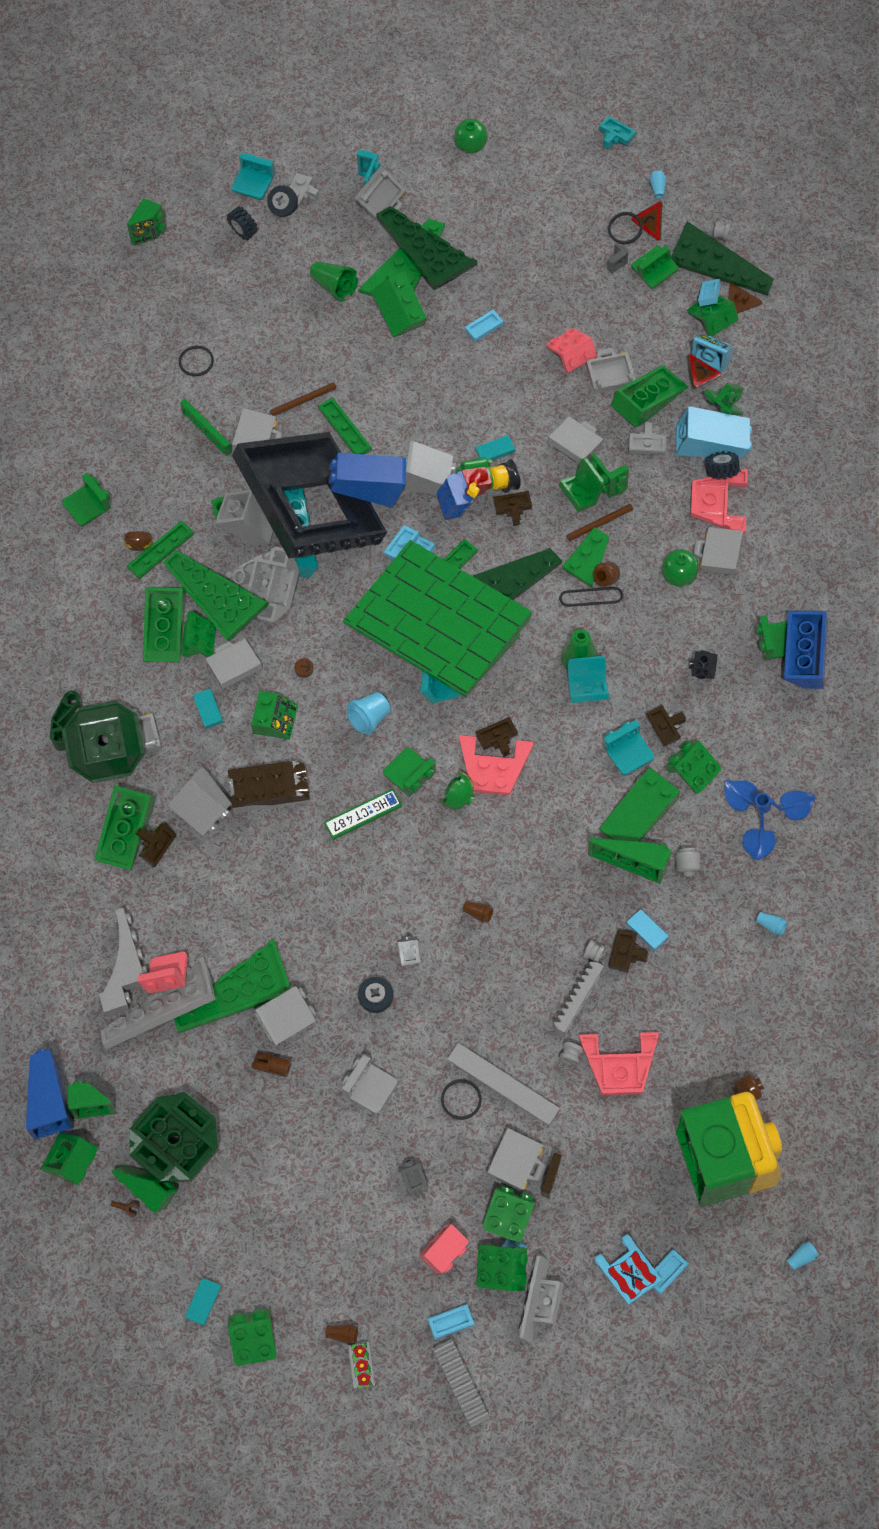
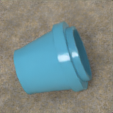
[347,692,391,735]

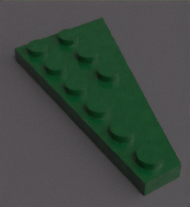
[376,206,477,289]
[671,221,774,296]
[473,548,562,600]

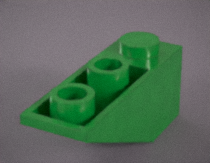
[112,1165,178,1213]

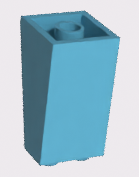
[675,406,752,458]

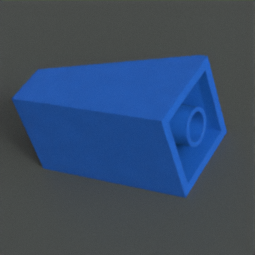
[329,453,406,508]
[26,1049,74,1140]

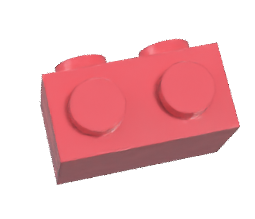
[419,1224,469,1274]

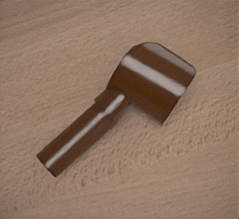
[111,1201,139,1217]

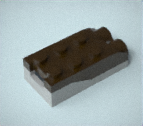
[227,761,310,814]

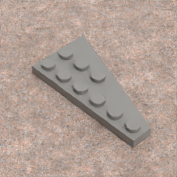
[100,956,216,1049]

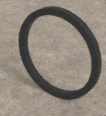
[608,212,643,244]
[179,345,214,376]
[441,1079,482,1120]

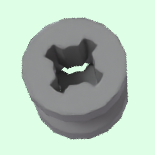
[713,221,731,241]
[583,940,606,963]
[559,1042,583,1065]

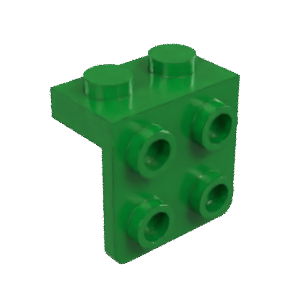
[687,296,739,337]
[590,453,629,498]
[559,457,605,512]
[62,473,111,526]
[756,616,788,660]
[664,741,721,793]
[383,747,436,797]
[482,1185,537,1243]
[476,1245,528,1291]
[228,1309,277,1366]

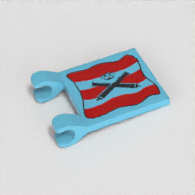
[595,1234,662,1305]

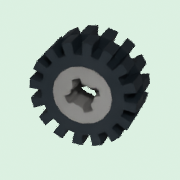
[227,206,258,240]
[706,451,740,480]

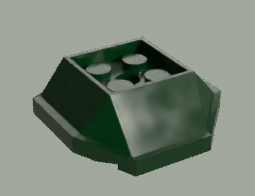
[62,701,145,783]
[129,1092,219,1183]

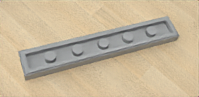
[447,1043,560,1127]

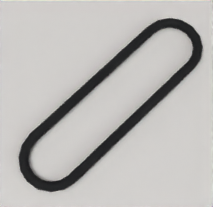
[559,587,624,607]

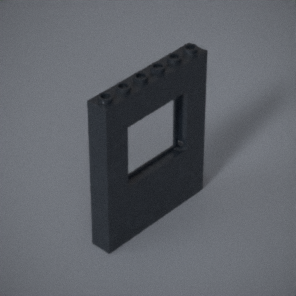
[232,432,387,559]

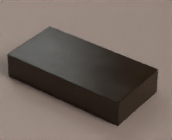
[541,1153,562,1198]

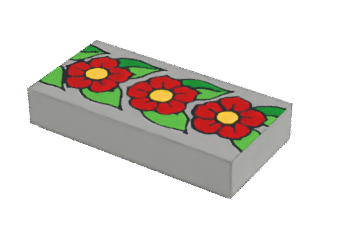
[348,1342,375,1390]

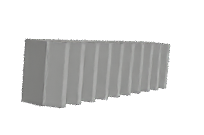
[553,962,604,1038]
[433,1339,490,1429]

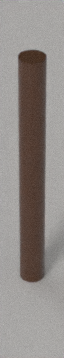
[269,382,337,416]
[566,504,633,541]

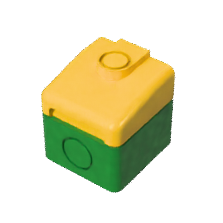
[674,1092,782,1208]

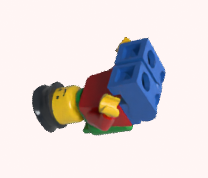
[436,457,521,520]

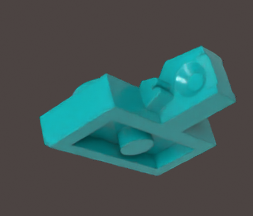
[599,116,637,149]

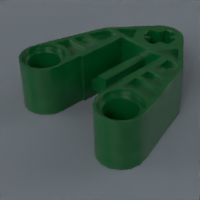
[50,691,83,751]

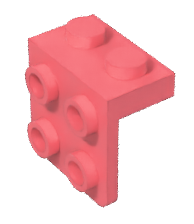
[546,329,597,373]
[138,952,188,994]

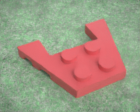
[690,469,748,535]
[459,735,533,795]
[579,1032,659,1095]

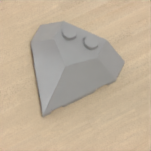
[225,546,299,623]

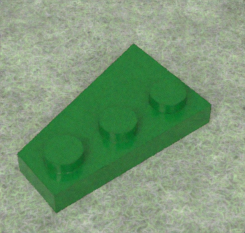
[562,527,610,588]

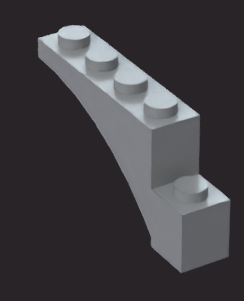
[99,908,148,1018]

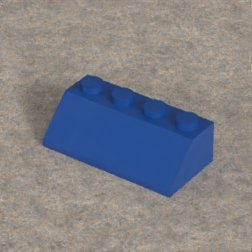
[784,611,828,689]

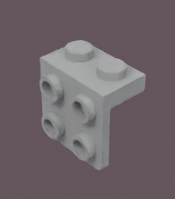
[341,1055,398,1114]

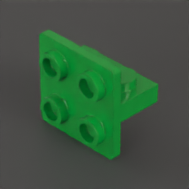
[631,245,679,289]
[704,383,744,415]
[181,611,216,658]

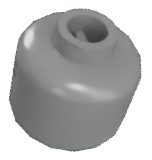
[675,848,701,877]

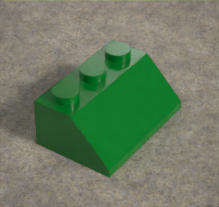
[371,272,427,338]

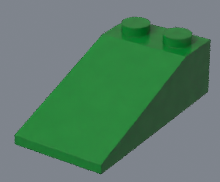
[611,365,688,427]
[143,587,186,663]
[599,767,680,842]
[94,785,156,870]
[588,838,672,884]

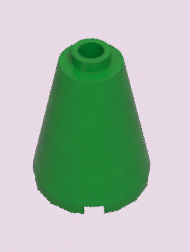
[310,262,358,301]
[561,629,598,670]

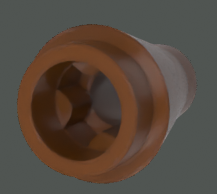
[463,901,493,923]
[325,1323,358,1345]

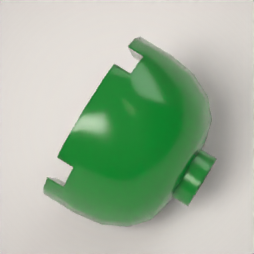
[454,119,488,153]
[661,549,699,587]
[439,771,475,810]

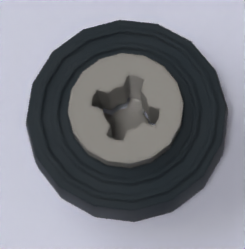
[267,185,298,217]
[358,977,393,1013]

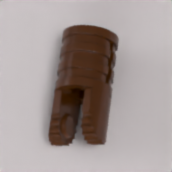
[251,1052,291,1078]

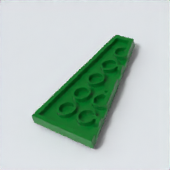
[358,219,445,297]
[163,550,269,641]
[174,938,291,1034]

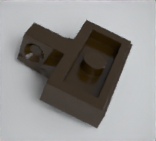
[493,491,532,526]
[646,705,686,747]
[475,717,518,757]
[135,824,176,867]
[609,929,648,972]

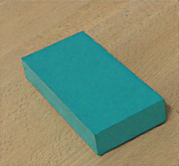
[475,435,516,461]
[193,689,223,729]
[185,1278,222,1326]

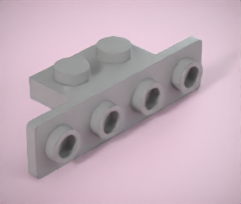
[519,1255,564,1344]

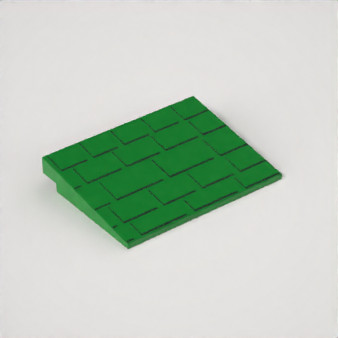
[343,540,532,697]

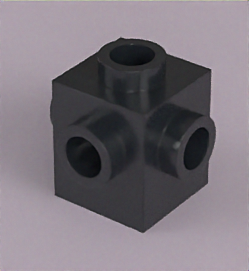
[689,651,718,679]

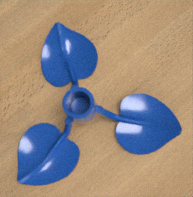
[725,780,815,860]

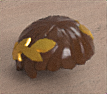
[123,531,153,551]

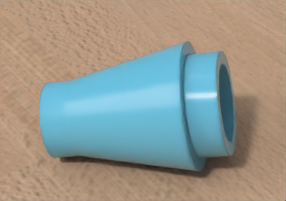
[649,171,666,198]
[756,912,788,936]
[787,1241,819,1270]

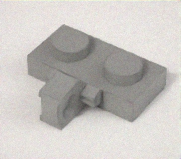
[290,173,319,207]
[629,422,666,455]

